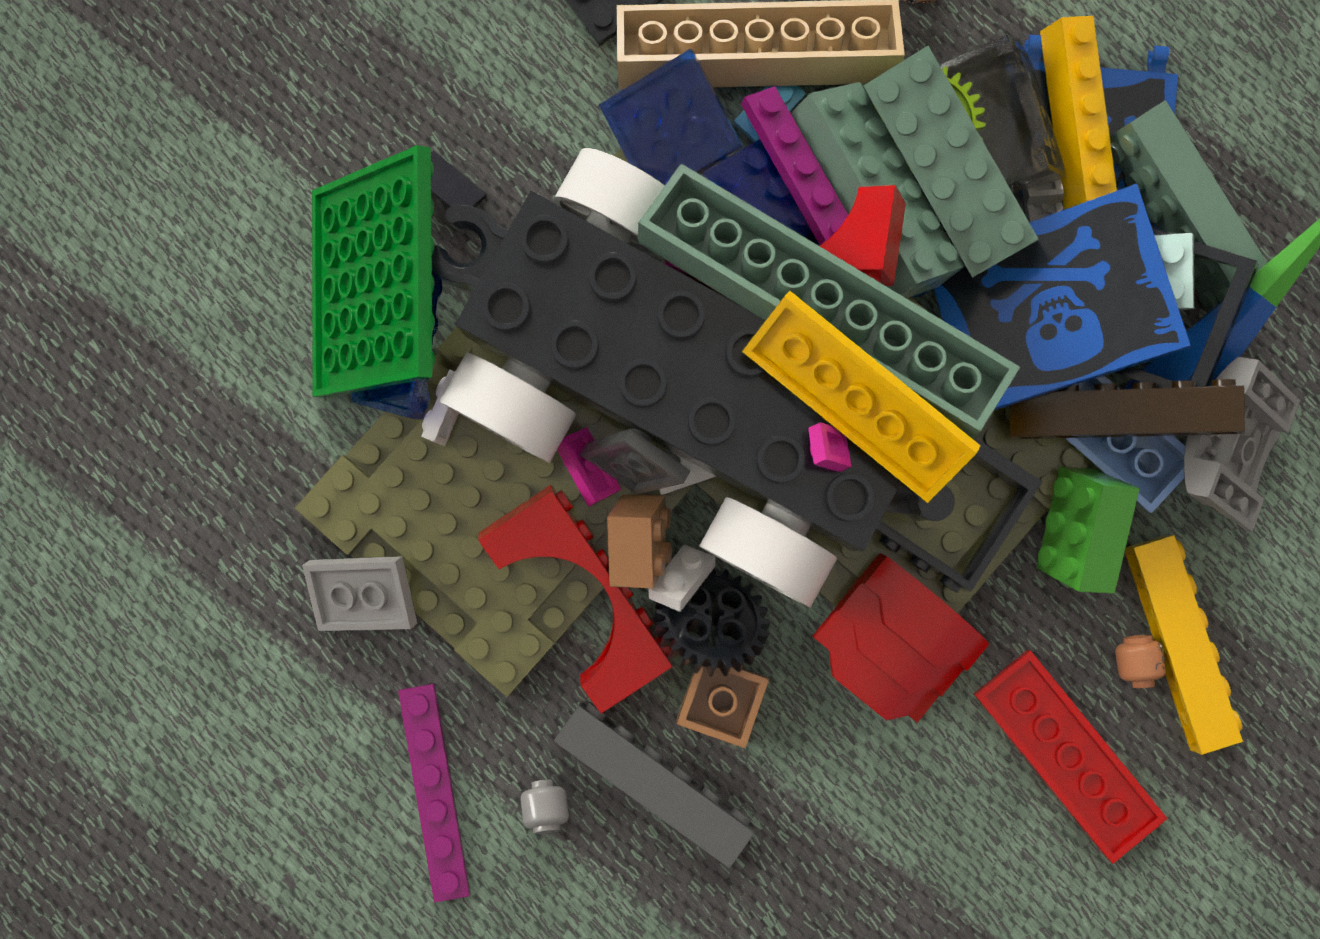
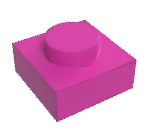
[808,422,852,472]

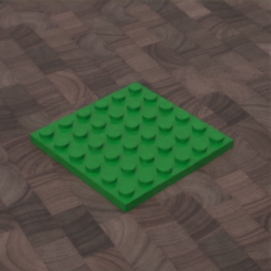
[312,145,435,398]

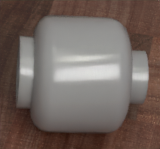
[520,780,569,834]

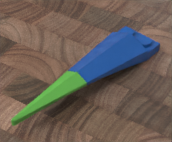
[1122,218,1320,438]

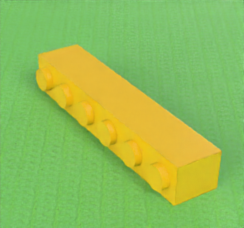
[1040,16,1117,210]
[1125,535,1243,755]

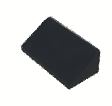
[431,151,487,208]

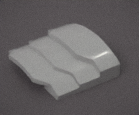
[1184,357,1300,532]

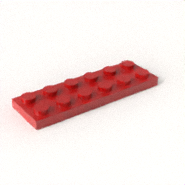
[973,650,1168,864]

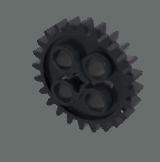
[653,568,770,677]

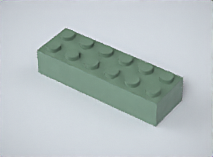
[863,46,1039,277]
[791,82,965,298]
[1110,100,1267,311]

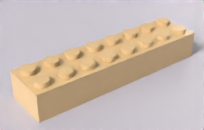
[617,0,905,89]

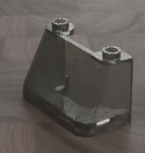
[940,34,1066,193]

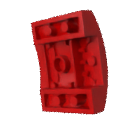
[812,553,990,723]

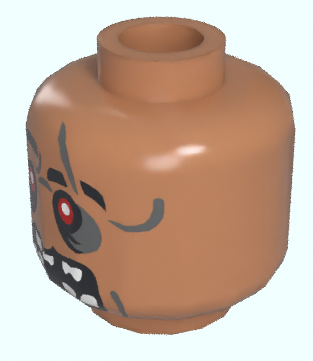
[1115,635,1166,688]

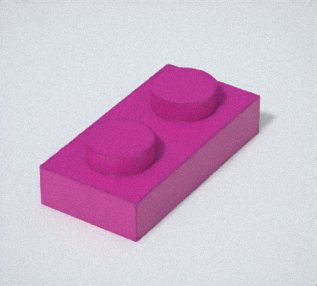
[557,427,622,507]

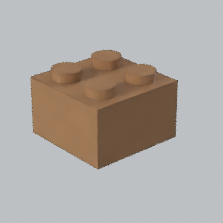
[607,494,672,589]
[676,666,769,748]

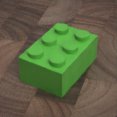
[1037,466,1140,593]

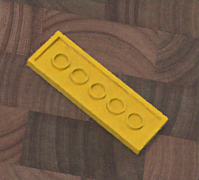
[742,291,981,503]

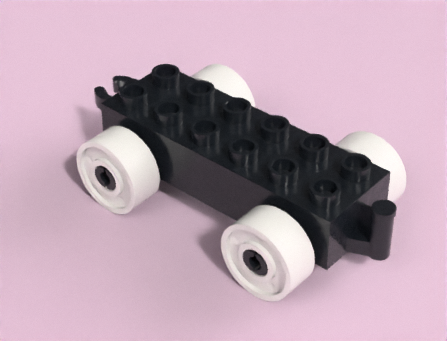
[431,148,955,608]

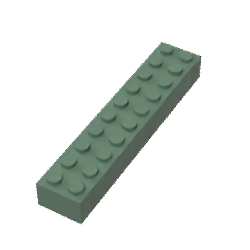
[638,164,1020,440]

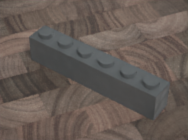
[554,702,754,869]

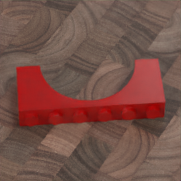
[686,185,906,289]
[478,485,673,714]

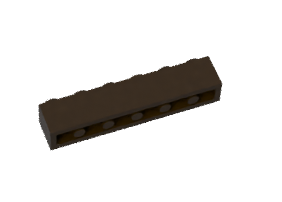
[1010,379,1245,439]

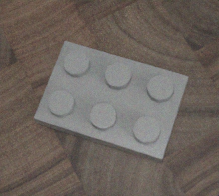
[302,556,417,631]

